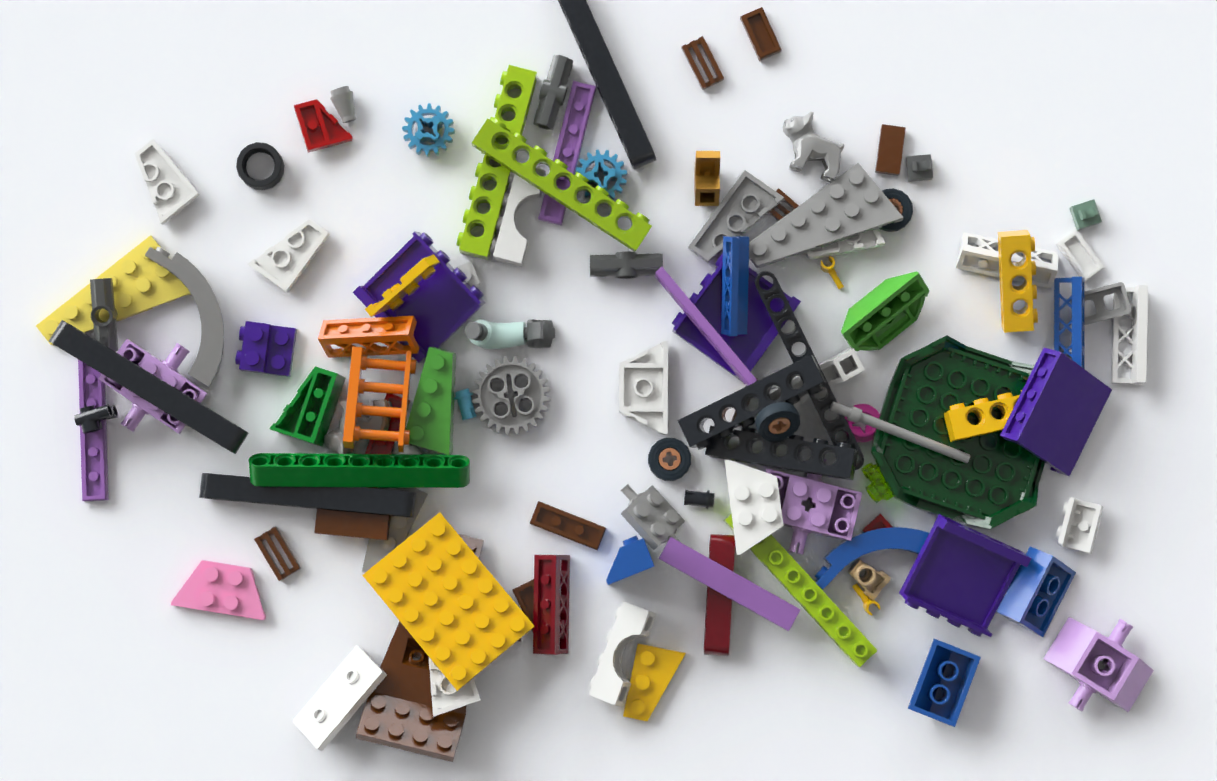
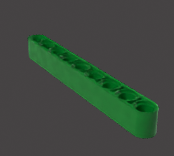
[248,453,470,488]

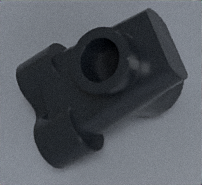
[74,404,118,434]

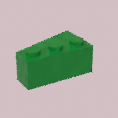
[269,366,346,447]

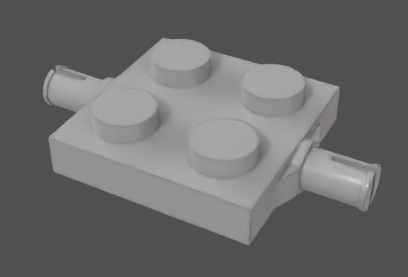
[620,484,685,550]

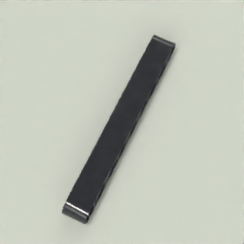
[558,0,656,170]
[755,271,864,470]
[49,320,249,454]
[199,473,416,518]

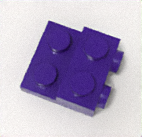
[235,321,297,377]

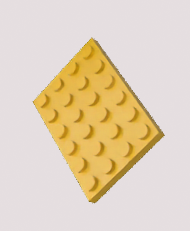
[362,512,535,691]

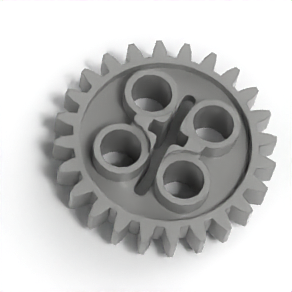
[472,356,551,435]

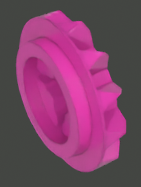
[845,404,880,442]

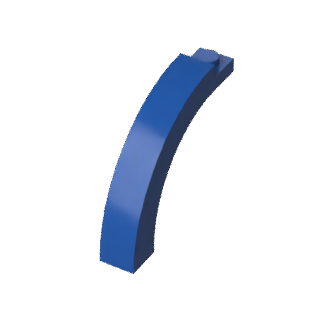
[814,527,929,590]

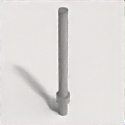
[830,401,970,464]

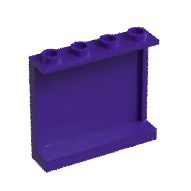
[353,231,486,363]
[671,253,801,382]
[1000,348,1112,477]
[899,514,1032,637]

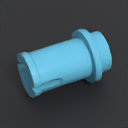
[454,388,477,421]

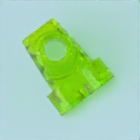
[861,463,894,503]

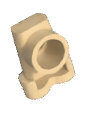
[848,559,891,600]

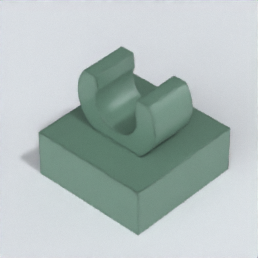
[1069,199,1102,230]

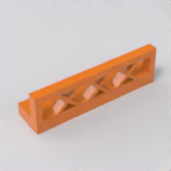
[318,316,419,358]

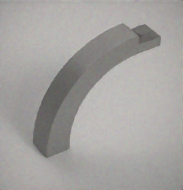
[145,247,224,387]

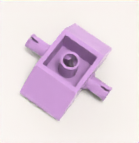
[99,339,208,434]
[765,458,862,555]
[1043,617,1154,712]

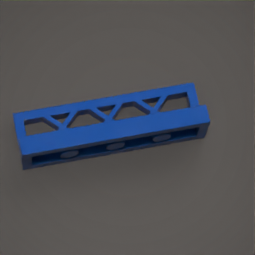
[721,236,749,336]
[1054,276,1085,369]

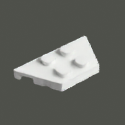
[619,341,668,435]
[725,460,784,555]

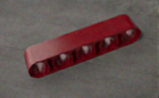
[704,534,735,656]

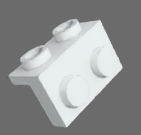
[1056,497,1104,554]

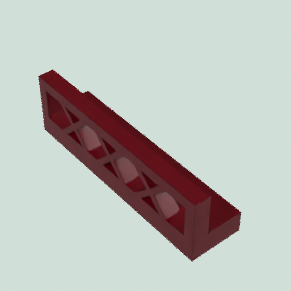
[533,555,570,655]

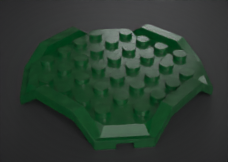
[870,335,1045,530]

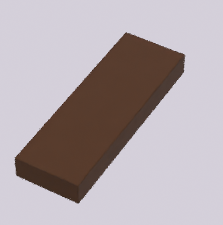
[529,501,606,551]
[314,509,391,540]

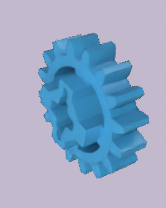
[402,103,455,157]
[575,149,627,200]

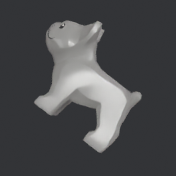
[782,111,844,183]
[324,400,392,454]

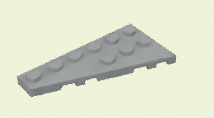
[749,163,903,269]

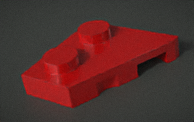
[294,99,353,153]

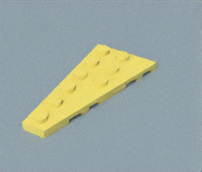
[36,235,191,345]

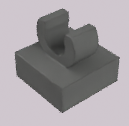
[906,154,933,182]

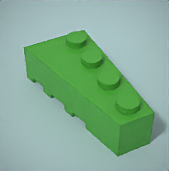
[406,346,456,455]

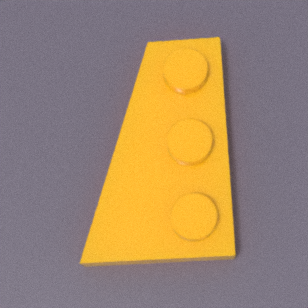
[365,254,440,317]
[623,643,686,721]

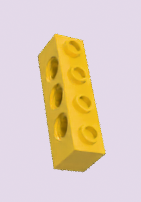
[998,230,1038,333]
[943,390,1022,442]

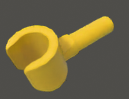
[820,256,844,289]
[852,583,880,615]

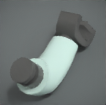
[464,319,555,349]

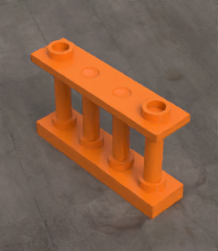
[343,346,416,452]

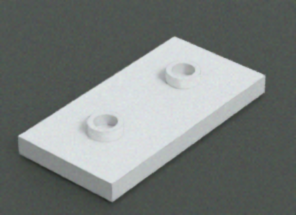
[293,645,387,752]

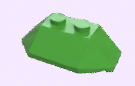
[841,271,930,351]

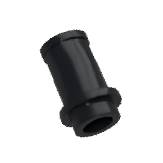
[684,490,715,509]

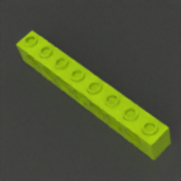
[456,65,538,261]
[472,118,652,252]
[723,514,878,667]

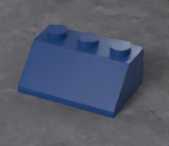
[606,535,654,585]
[997,546,1076,637]
[907,639,981,727]

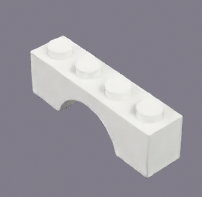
[490,168,546,267]
[769,348,865,408]
[589,601,657,707]

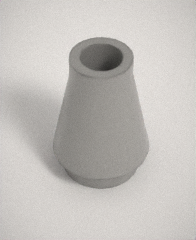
[330,86,356,123]

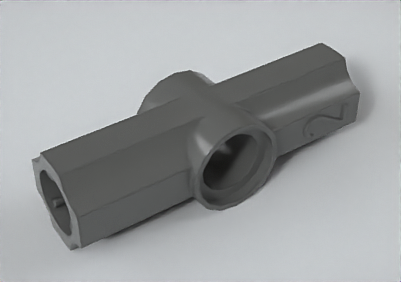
[533,55,573,130]
[590,251,663,279]
[90,278,118,352]

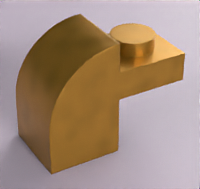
[694,151,720,206]

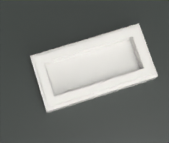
[1055,229,1105,282]

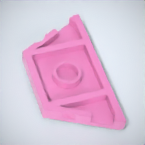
[171,560,266,620]

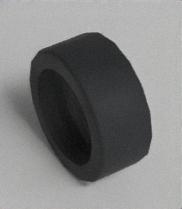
[236,142,285,190]

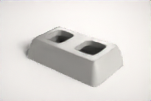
[1070,282,1131,325]

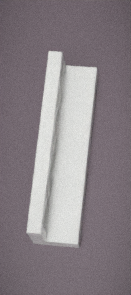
[956,232,1058,289]
[1111,285,1148,385]

